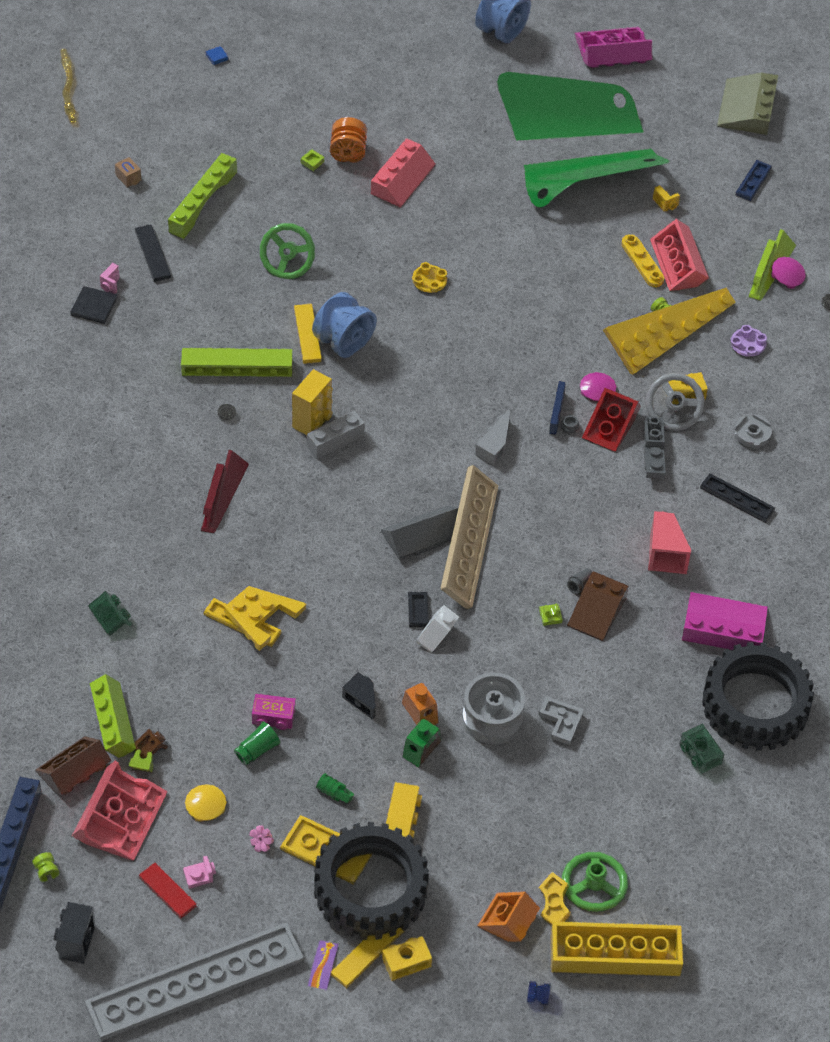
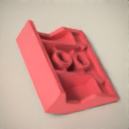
[72,761,167,861]

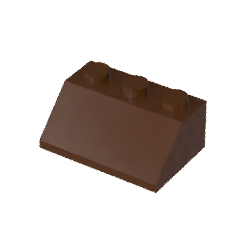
[35,736,112,795]

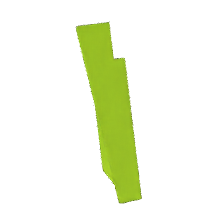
[748,229,796,301]

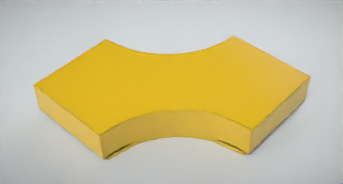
[539,872,571,926]

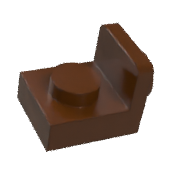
[134,729,168,759]

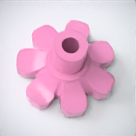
[250,825,274,852]

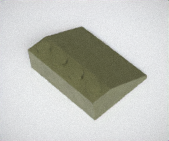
[717,72,778,135]

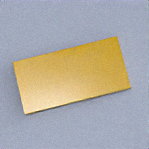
[280,815,372,885]

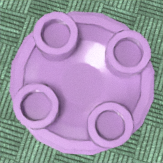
[731,325,767,357]

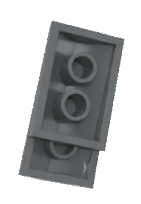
[381,506,458,559]

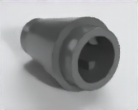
[567,568,592,594]

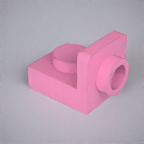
[100,263,120,294]
[183,856,216,889]

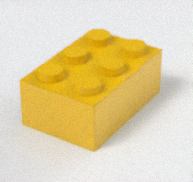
[292,369,333,435]

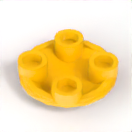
[412,262,448,293]
[185,784,226,822]

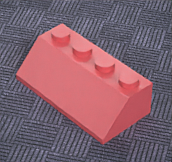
[371,138,436,207]
[650,219,709,291]

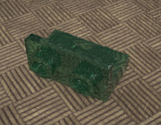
[88,591,133,636]

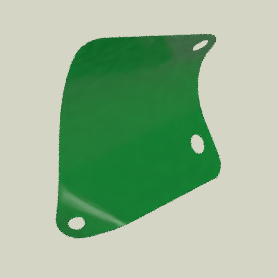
[497,72,670,207]

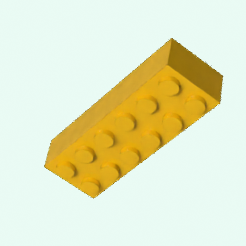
[551,922,683,976]

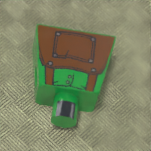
[402,719,441,768]

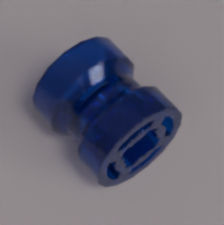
[527,981,551,1005]

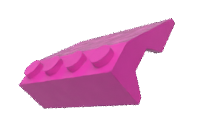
[575,27,652,68]
[682,592,767,650]

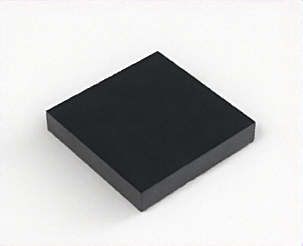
[70,286,117,324]

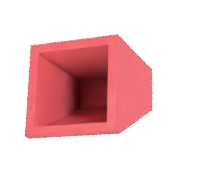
[648,511,691,574]

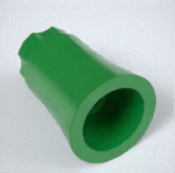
[234,721,281,766]

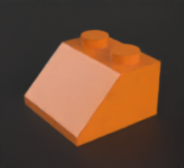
[477,892,540,942]

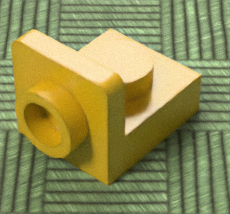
[652,185,680,212]

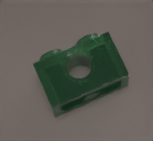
[679,723,724,774]

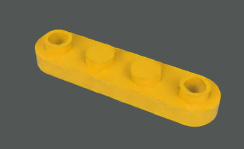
[622,234,664,287]

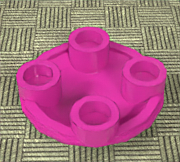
[771,257,806,289]
[580,372,616,401]

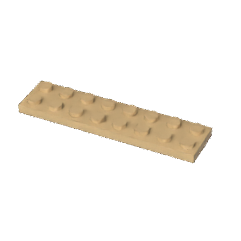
[440,465,499,609]

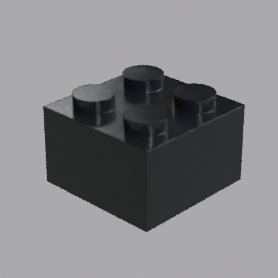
[54,902,96,964]

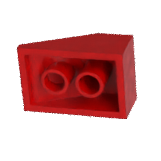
[582,388,641,452]

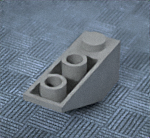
[475,410,510,466]

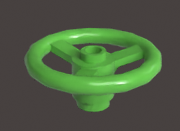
[260,223,315,279]
[562,852,628,911]

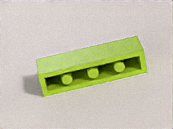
[90,674,136,758]

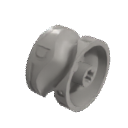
[463,672,525,745]

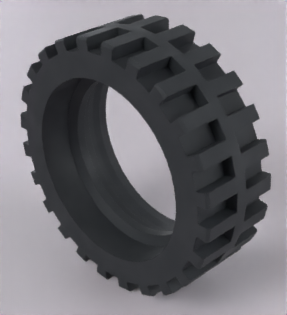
[702,642,814,751]
[314,822,429,940]

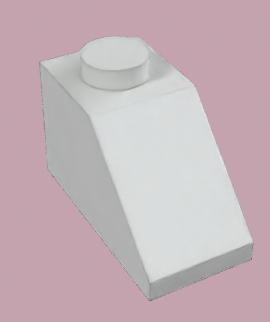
[416,605,459,653]

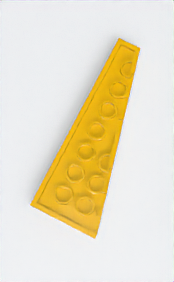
[603,287,736,375]

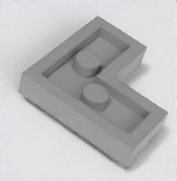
[539,696,584,745]

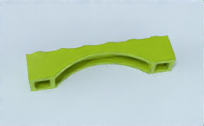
[168,153,237,239]

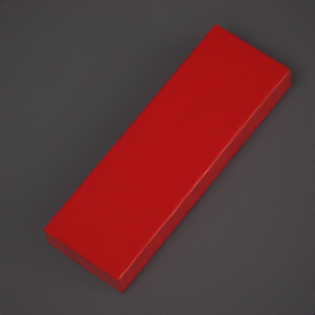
[139,862,197,919]

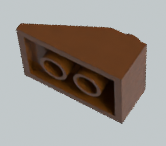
[567,571,629,641]

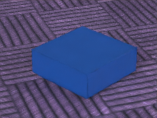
[206,46,228,65]

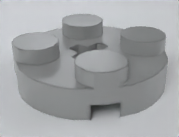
[734,414,772,449]

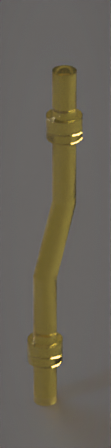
[60,48,76,124]

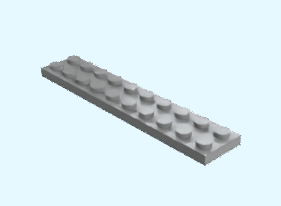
[85,922,304,1041]

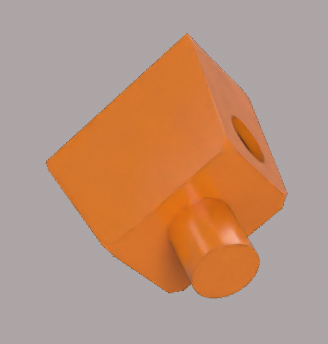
[402,683,439,725]

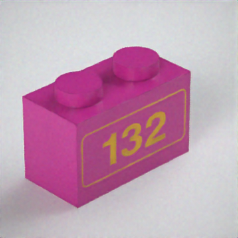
[252,694,296,730]

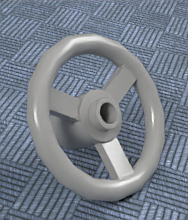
[646,373,705,432]

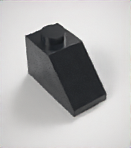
[342,672,376,719]

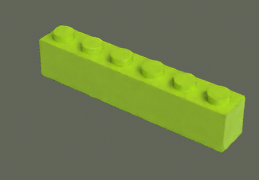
[181,348,292,377]

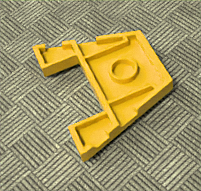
[224,586,307,651]

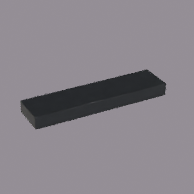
[135,224,171,282]
[700,473,775,523]

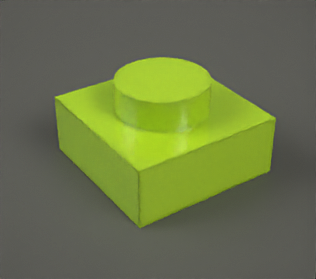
[300,149,325,171]

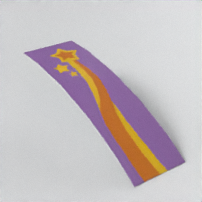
[308,941,338,990]

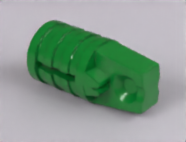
[316,773,355,803]

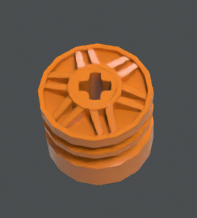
[330,117,368,163]

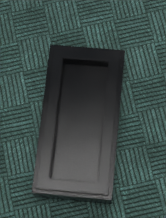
[408,592,429,627]

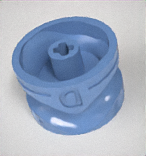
[475,0,531,44]
[312,292,377,358]

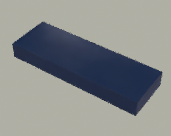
[735,160,772,201]
[549,381,566,435]

